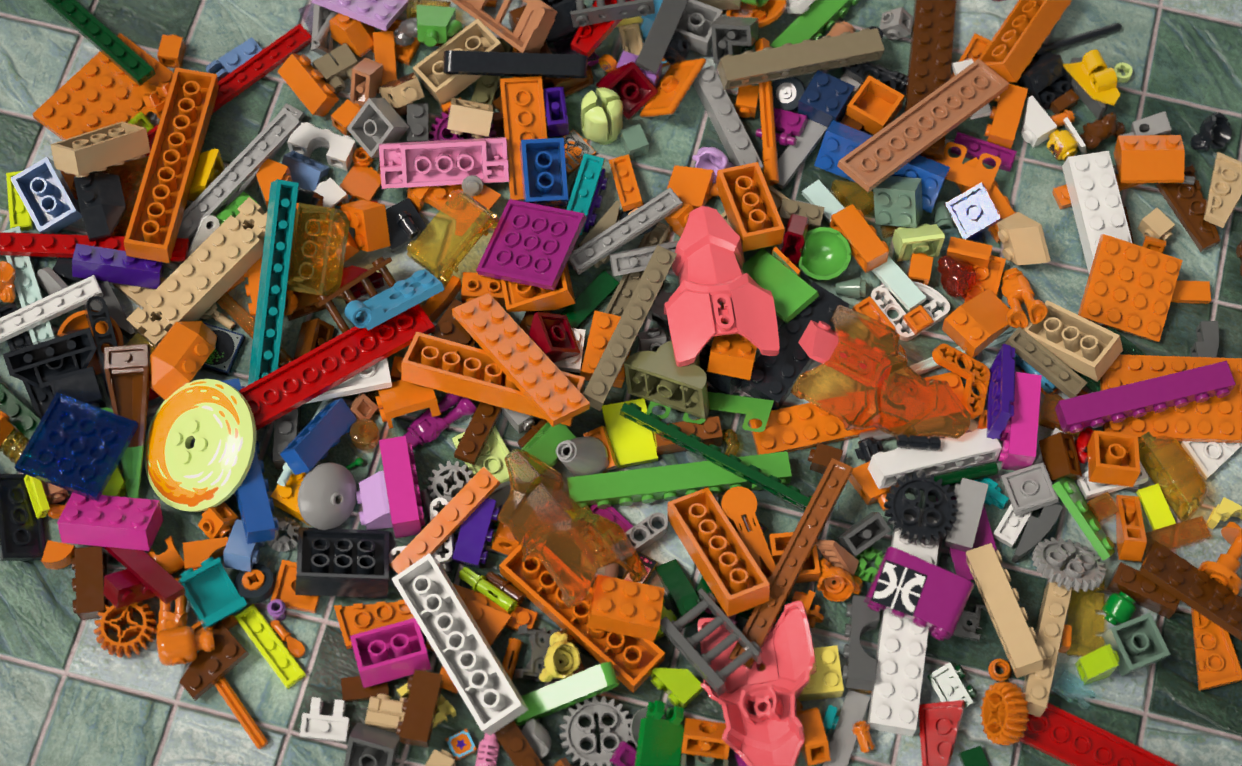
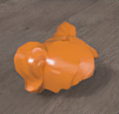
[0,261,16,303]
[816,558,863,602]

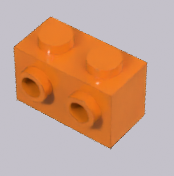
[461,272,505,307]

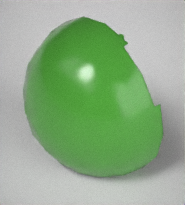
[799,227,851,281]

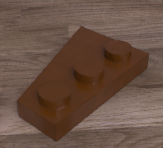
[179,620,249,701]

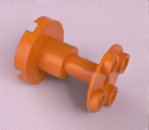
[1198,522,1242,595]

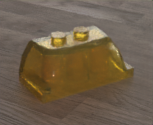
[287,203,350,296]
[1138,432,1209,524]

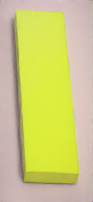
[235,604,306,690]

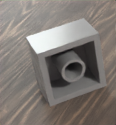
[676,0,723,56]
[346,98,409,158]

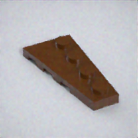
[1156,165,1221,252]

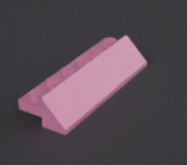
[379,137,509,189]

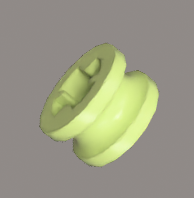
[1114,62,1133,83]

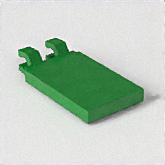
[635,700,684,766]

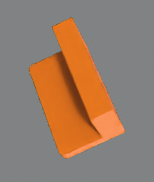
[946,237,993,268]

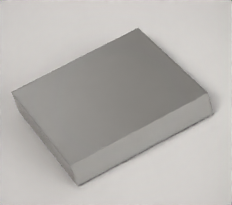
[1001,462,1059,516]

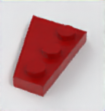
[918,700,966,766]

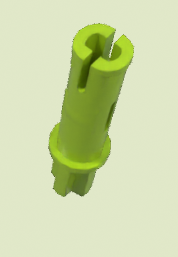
[459,567,518,613]

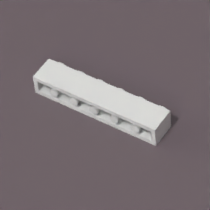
[868,428,1002,489]

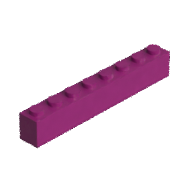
[1055,361,1236,433]

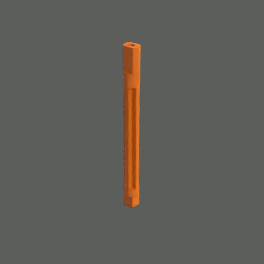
[755,38,779,186]

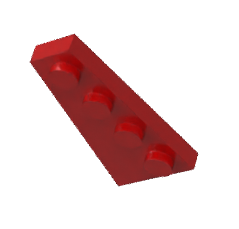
[571,0,635,58]

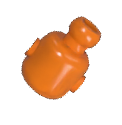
[157,624,215,666]

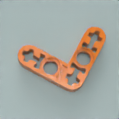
[932,343,990,420]

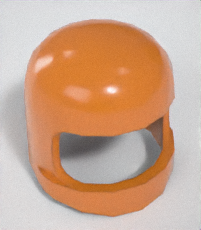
[147,536,184,575]

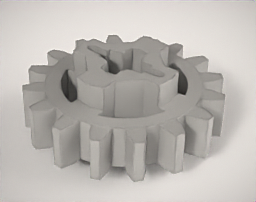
[427,461,474,506]

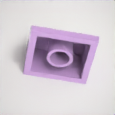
[356,471,393,530]

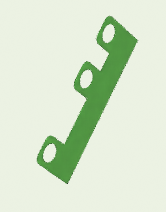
[646,392,774,432]

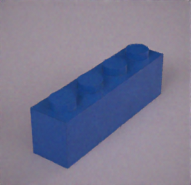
[280,398,357,475]

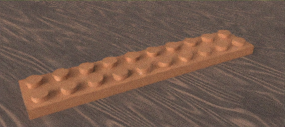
[837,59,1009,192]

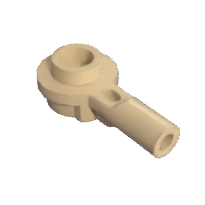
[201,303,235,330]

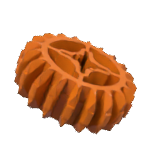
[94,601,157,658]
[980,682,1029,745]

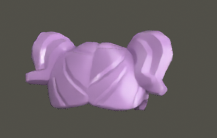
[693,147,735,183]

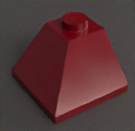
[596,61,658,120]
[529,312,580,363]

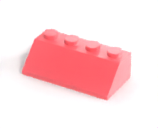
[798,320,890,391]

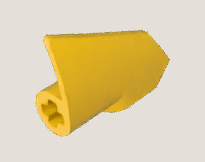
[1063,49,1120,106]

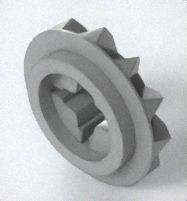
[267,516,300,552]

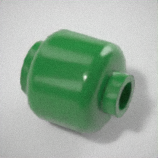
[1102,591,1137,626]

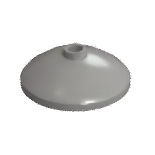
[298,463,357,530]

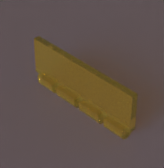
[1067,577,1105,657]

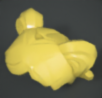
[539,631,580,682]

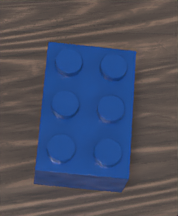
[520,138,568,207]

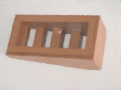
[815,540,859,576]

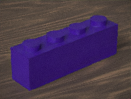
[72,244,164,289]

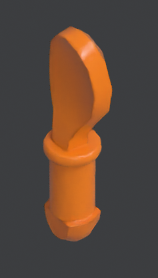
[270,620,305,657]

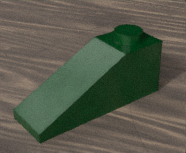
[655,559,705,628]

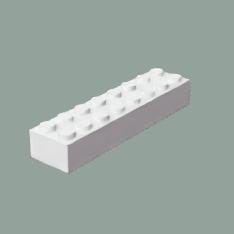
[392,553,529,735]

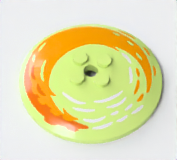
[144,379,256,512]

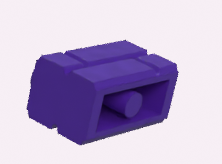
[543,87,569,137]

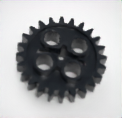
[884,472,958,545]

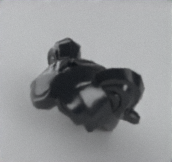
[1190,112,1232,151]

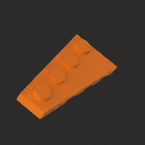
[964,255,1006,303]
[439,599,513,694]

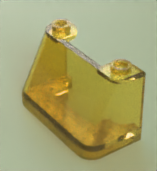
[407,190,499,287]

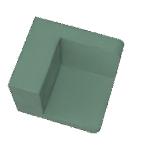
[620,124,649,160]

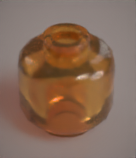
[350,419,380,451]

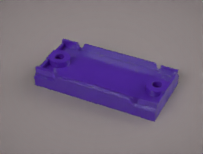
[987,344,1015,439]

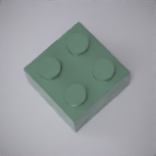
[873,176,923,228]
[1102,613,1170,676]

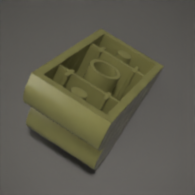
[624,341,710,419]

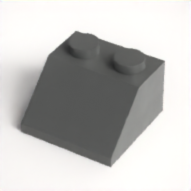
[344,722,400,766]

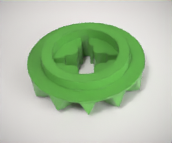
[854,547,884,582]

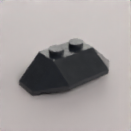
[74,171,127,242]
[3,327,97,388]

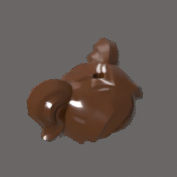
[1079,112,1125,150]

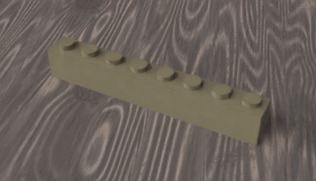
[717,28,885,90]
[583,245,677,411]

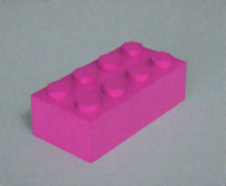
[998,372,1042,471]
[379,436,425,538]
[57,492,163,551]

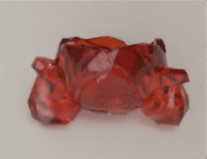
[937,255,977,299]

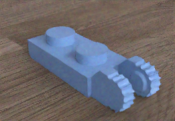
[206,37,262,81]

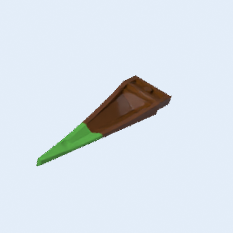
[104,344,151,498]

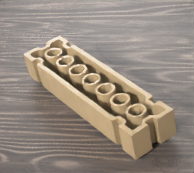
[126,197,267,348]

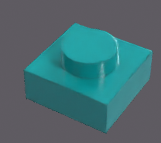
[822,705,839,734]

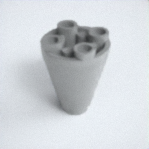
[556,436,609,476]

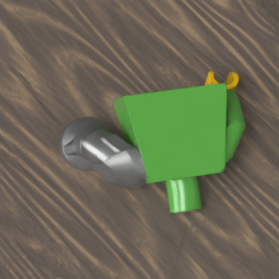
[394,5,467,47]

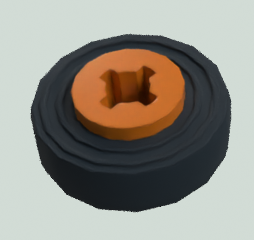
[234,564,276,604]

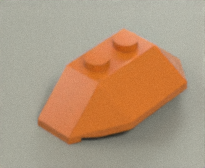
[150,321,217,400]

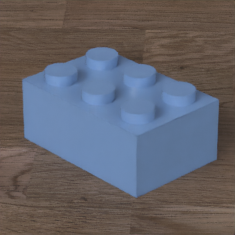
[10,157,82,234]

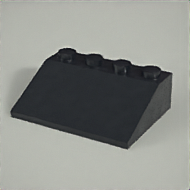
[295,527,389,598]

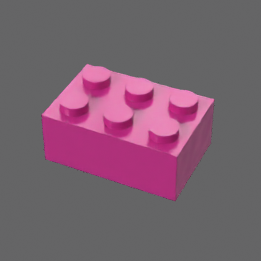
[350,618,431,688]

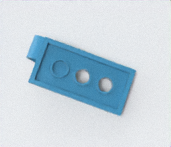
[345,269,445,330]

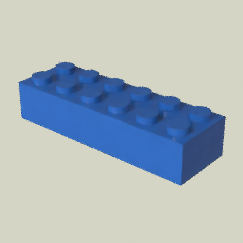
[814,120,950,213]

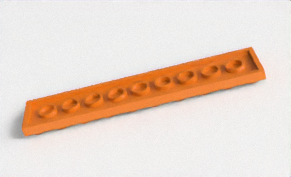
[749,372,964,455]

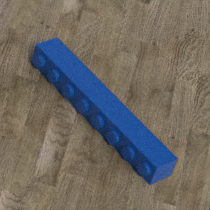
[221,378,279,544]

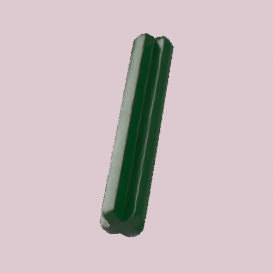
[934,462,998,487]

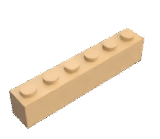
[966,543,1046,678]
[1022,580,1072,717]

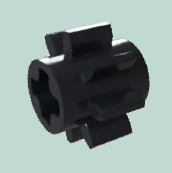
[855,437,884,463]

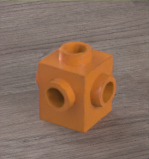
[198,502,238,539]

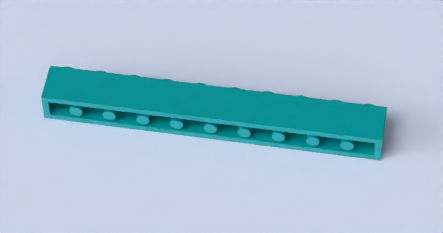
[248,179,299,385]

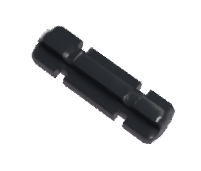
[896,435,941,451]

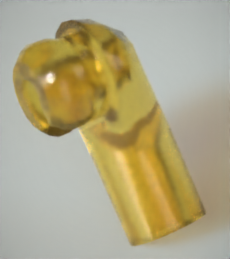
[722,429,740,456]

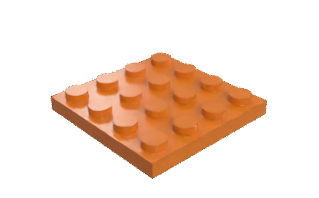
[1078,234,1183,342]

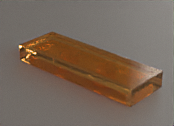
[1145,516,1211,555]

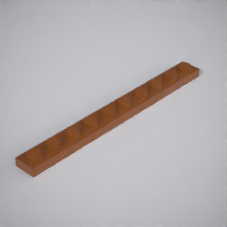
[729,458,853,670]

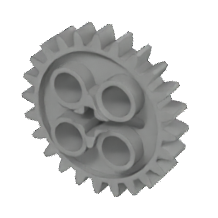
[1032,537,1106,592]
[560,696,634,766]

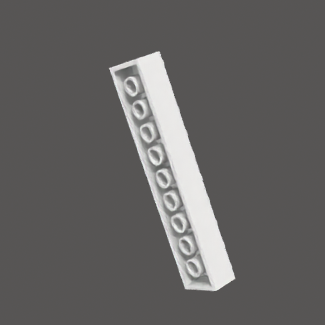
[867,508,940,737]

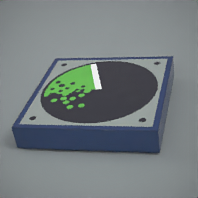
[202,322,245,376]

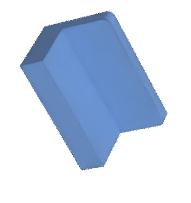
[282,151,330,191]

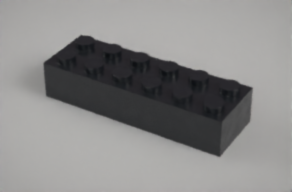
[740,282,849,410]

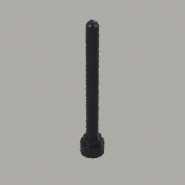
[1033,23,1122,59]

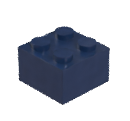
[798,70,855,128]

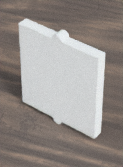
[1064,117,1087,155]

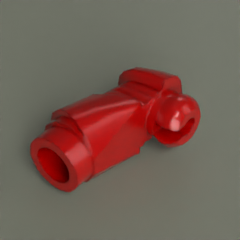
[1075,428,1094,464]

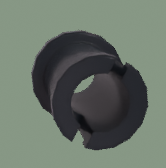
[396,211,421,239]

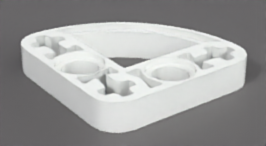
[870,281,950,341]

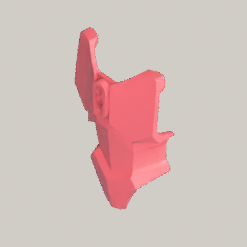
[664,206,780,367]
[698,601,817,766]

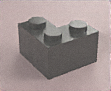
[711,16,759,64]

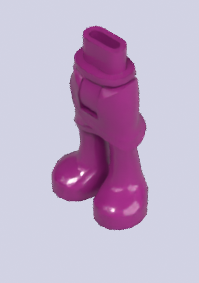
[403,392,476,449]

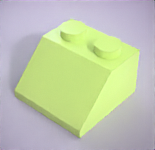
[892,224,945,262]

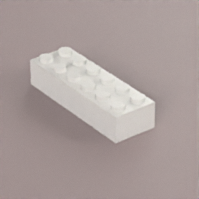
[1062,151,1132,274]

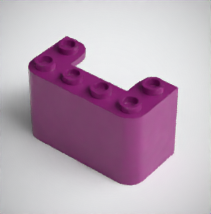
[864,547,974,641]

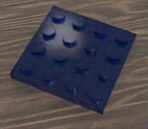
[14,393,139,501]

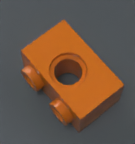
[681,718,730,760]

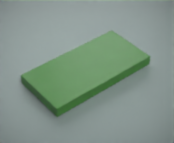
[742,248,819,323]

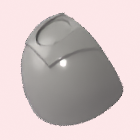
[521,719,551,759]

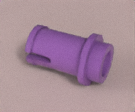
[267,599,286,621]

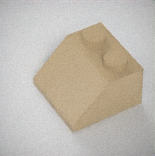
[447,98,493,138]
[997,212,1051,265]

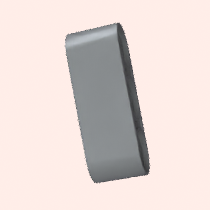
[611,512,668,563]

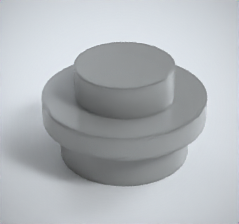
[462,175,483,196]

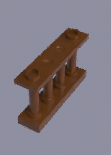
[314,256,396,333]

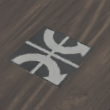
[871,560,927,617]

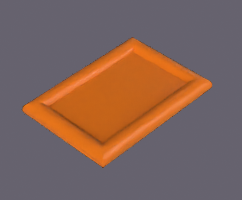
[640,58,706,117]

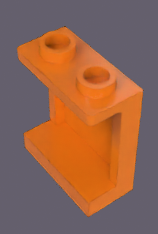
[375,380,441,429]

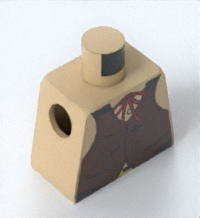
[378,72,424,108]

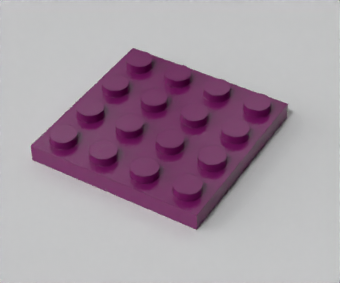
[476,199,587,290]

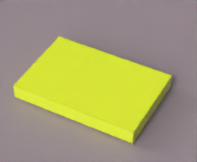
[602,398,658,469]

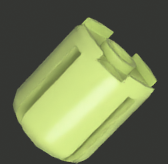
[581,88,623,145]

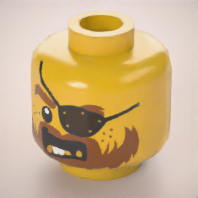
[1047,130,1078,161]

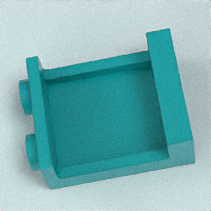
[178,557,247,630]

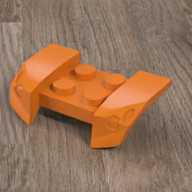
[407,184,501,236]

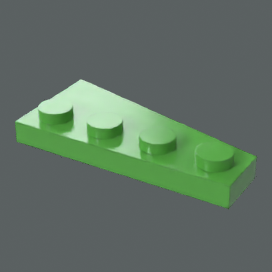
[1052,477,1115,561]

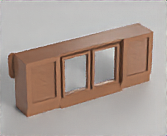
[450,0,557,53]

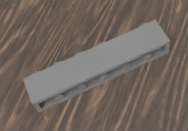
[693,65,764,173]

